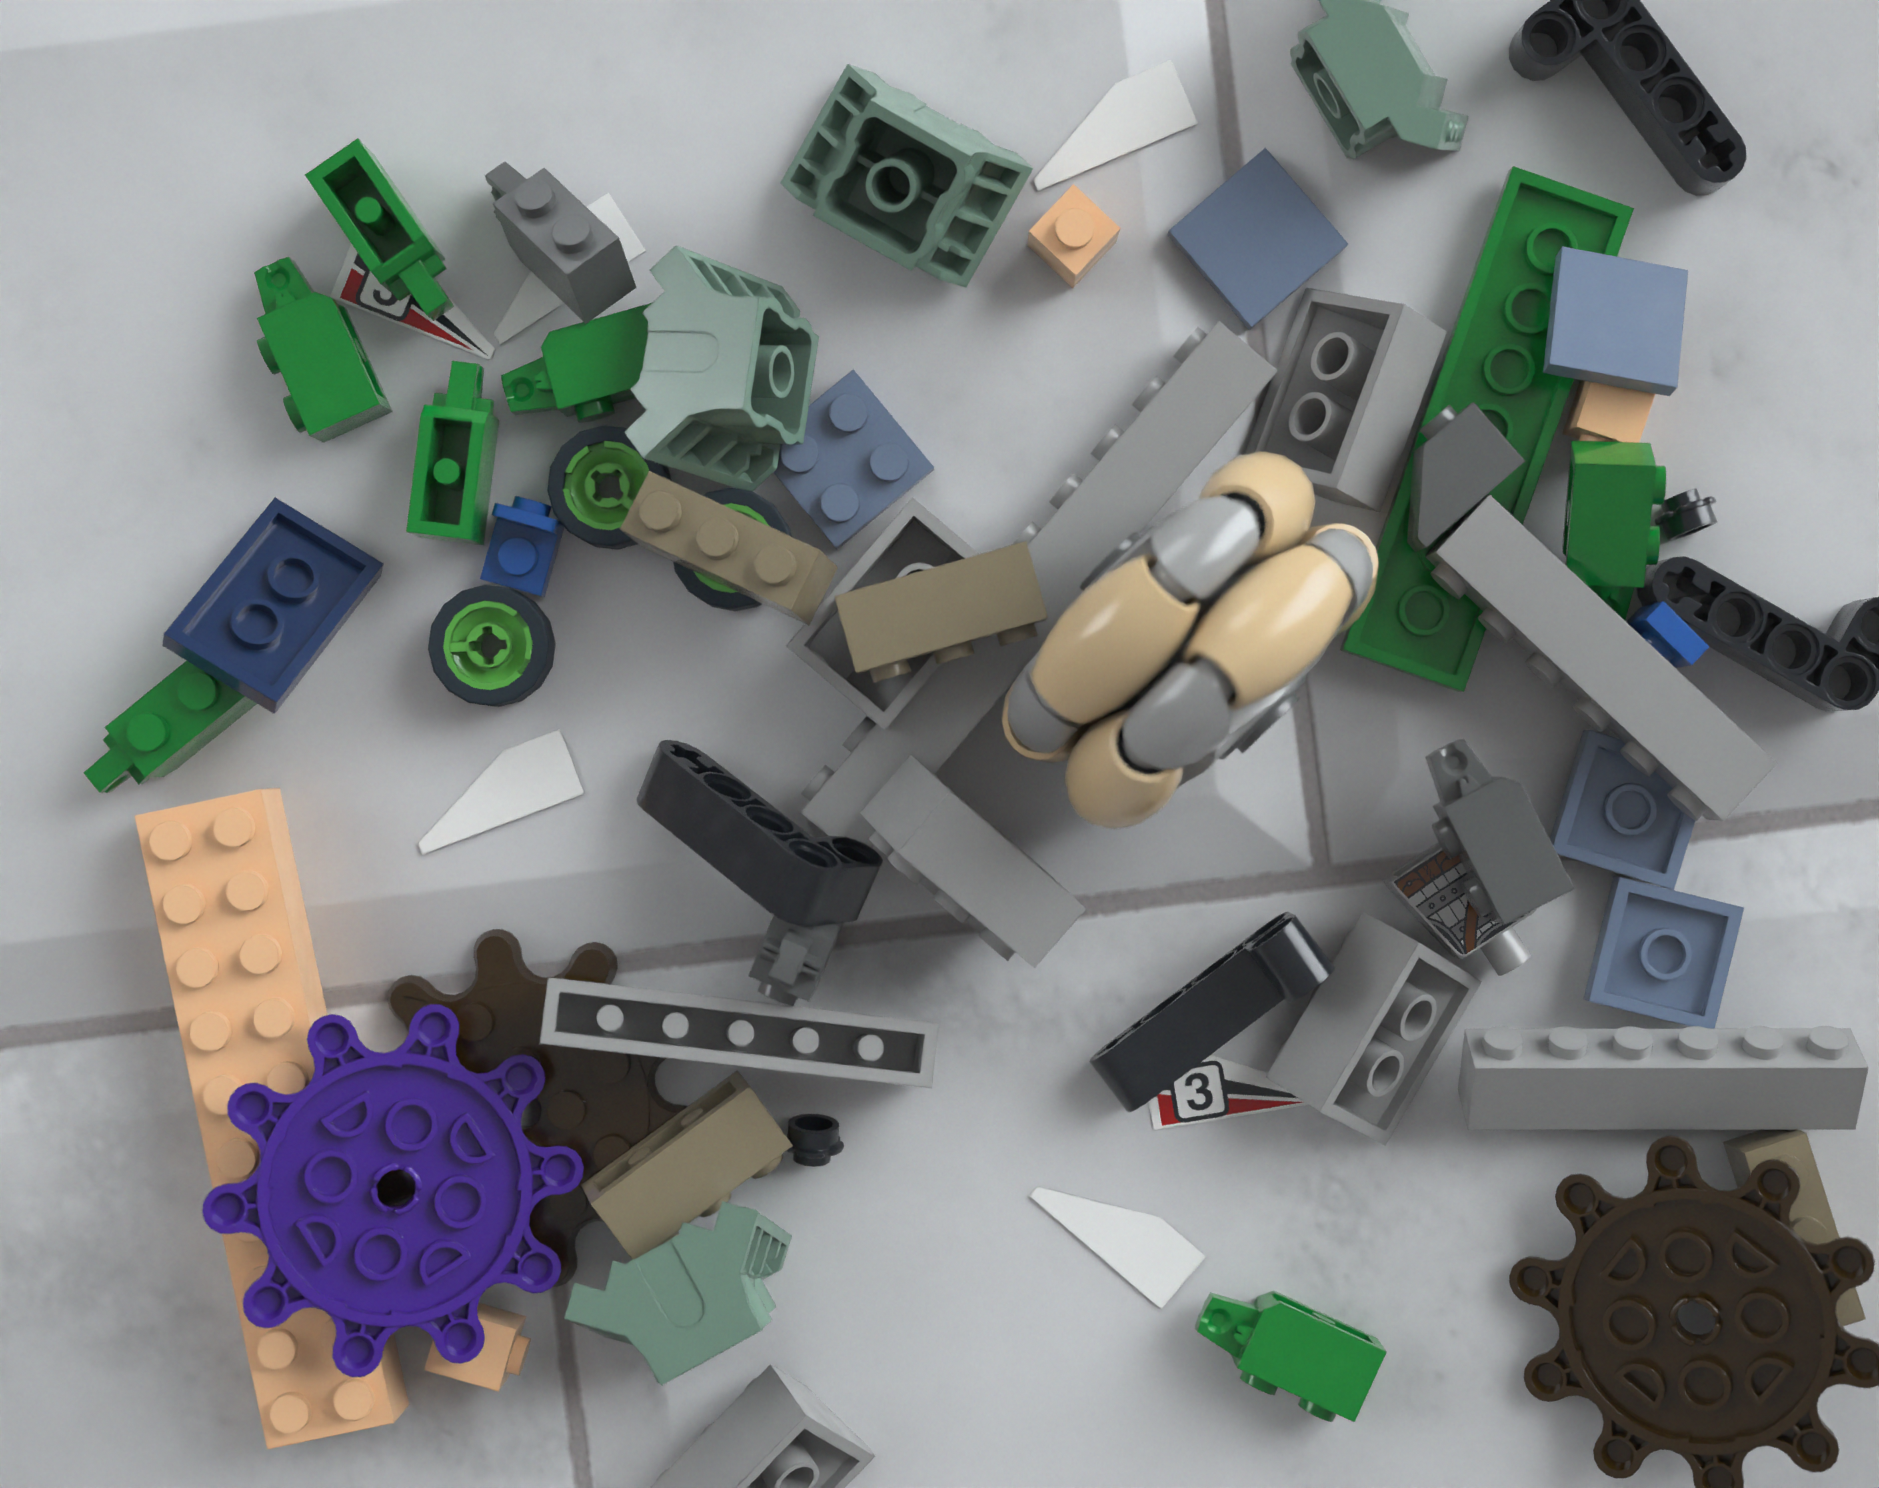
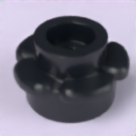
[1655,489,1717,541]
[787,1114,844,1167]

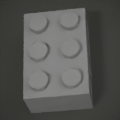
[860,755,1087,968]

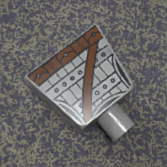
[1382,842,1536,976]

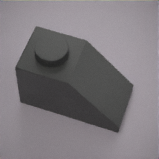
[1407,402,1525,552]

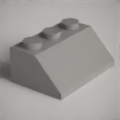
[1244,288,1447,512]
[786,497,979,730]
[1266,911,1482,1146]
[650,1364,875,1488]

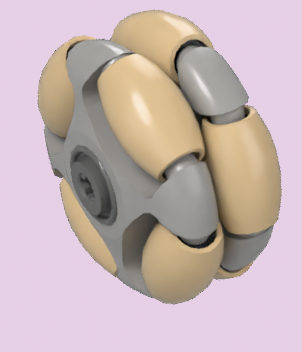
[1002,452,1378,829]

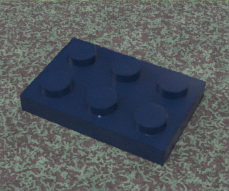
[163,497,384,714]

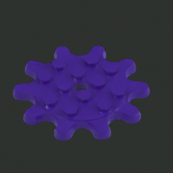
[202,1004,584,1377]

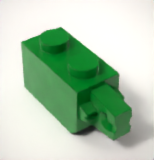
[305,138,455,321]
[254,257,393,443]
[501,303,652,423]
[406,361,499,545]
[1562,441,1666,621]
[84,661,257,793]
[1195,1291,1387,1422]

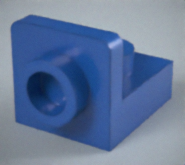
[480,496,564,597]
[1626,601,1710,668]

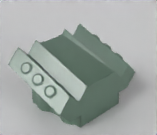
[1290,0,1469,159]
[781,64,1034,288]
[624,245,819,492]
[564,1201,792,1386]

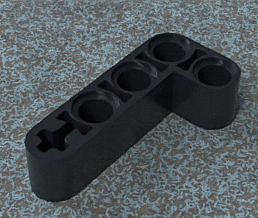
[1509,0,1747,196]
[1637,556,1879,711]
[636,740,883,926]
[1089,912,1335,1112]

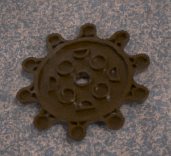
[376,929,688,1287]
[1509,1136,1879,1488]

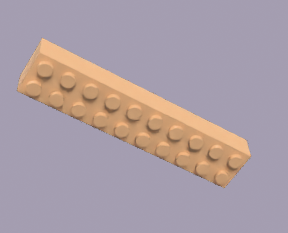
[135,788,409,1450]

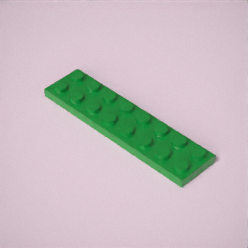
[1340,166,1634,692]

